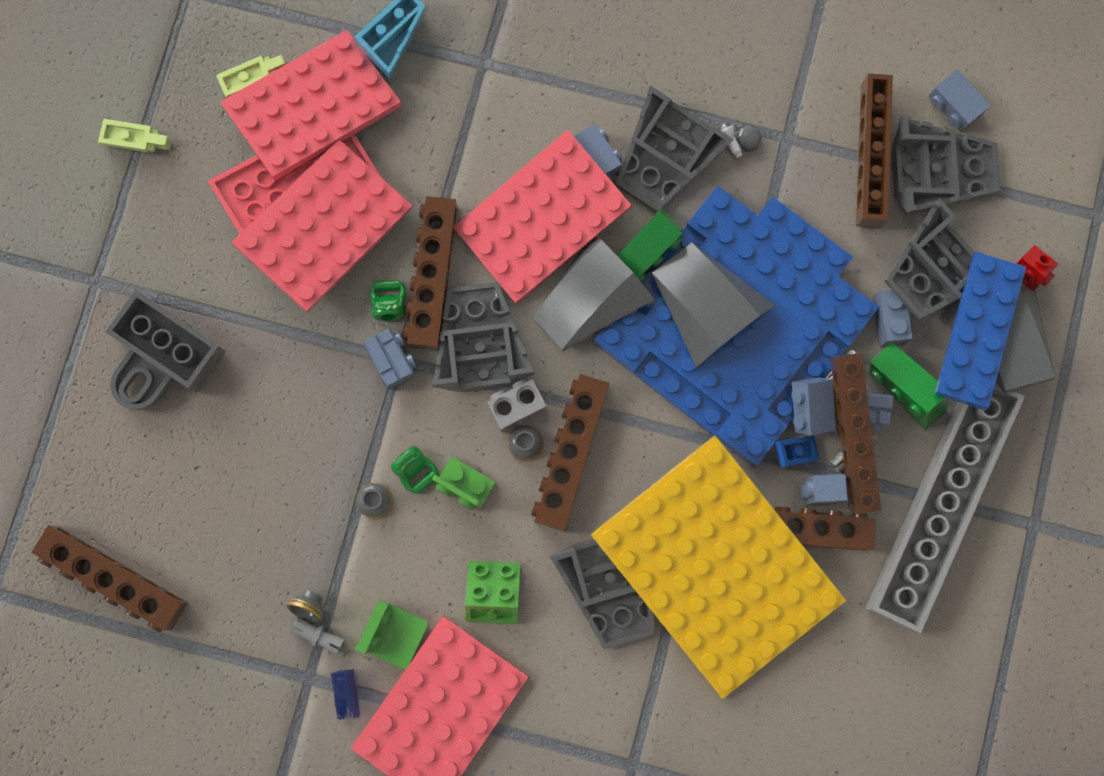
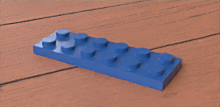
[934,252,1026,411]

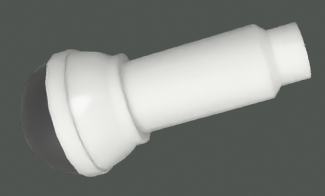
[718,122,743,159]

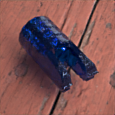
[330,669,360,720]

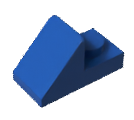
[774,435,820,469]

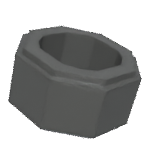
[736,125,762,152]

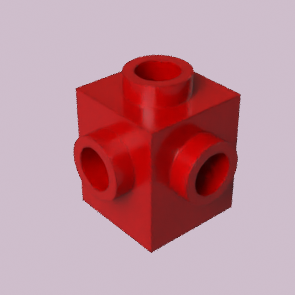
[1017,245,1059,292]

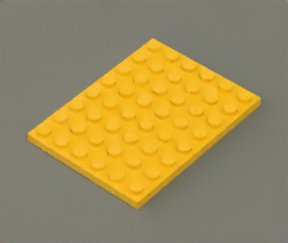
[591,436,846,699]

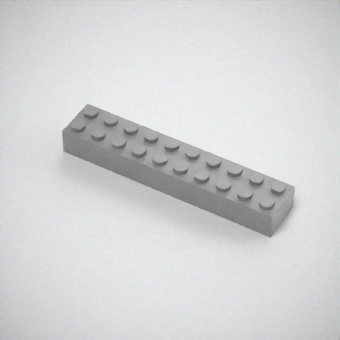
[865,383,1025,634]

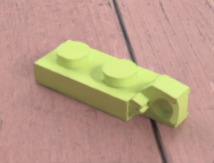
[217,55,286,98]
[98,119,172,153]

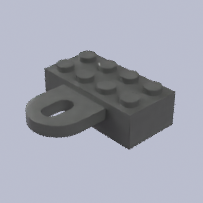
[105,290,226,410]

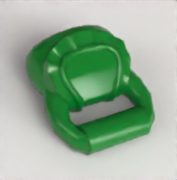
[369,280,407,321]
[391,446,438,494]

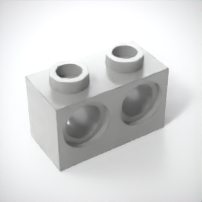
[487,379,547,432]

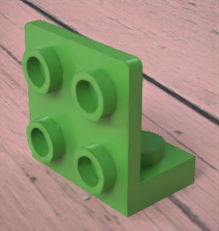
[432,457,496,511]
[465,561,520,624]
[355,600,429,670]

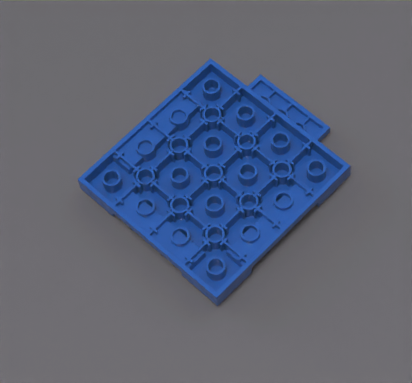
[594,186,879,467]

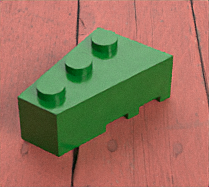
[617,207,683,282]
[870,342,949,431]

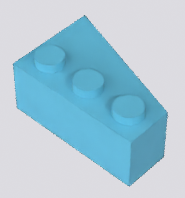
[354,0,426,81]

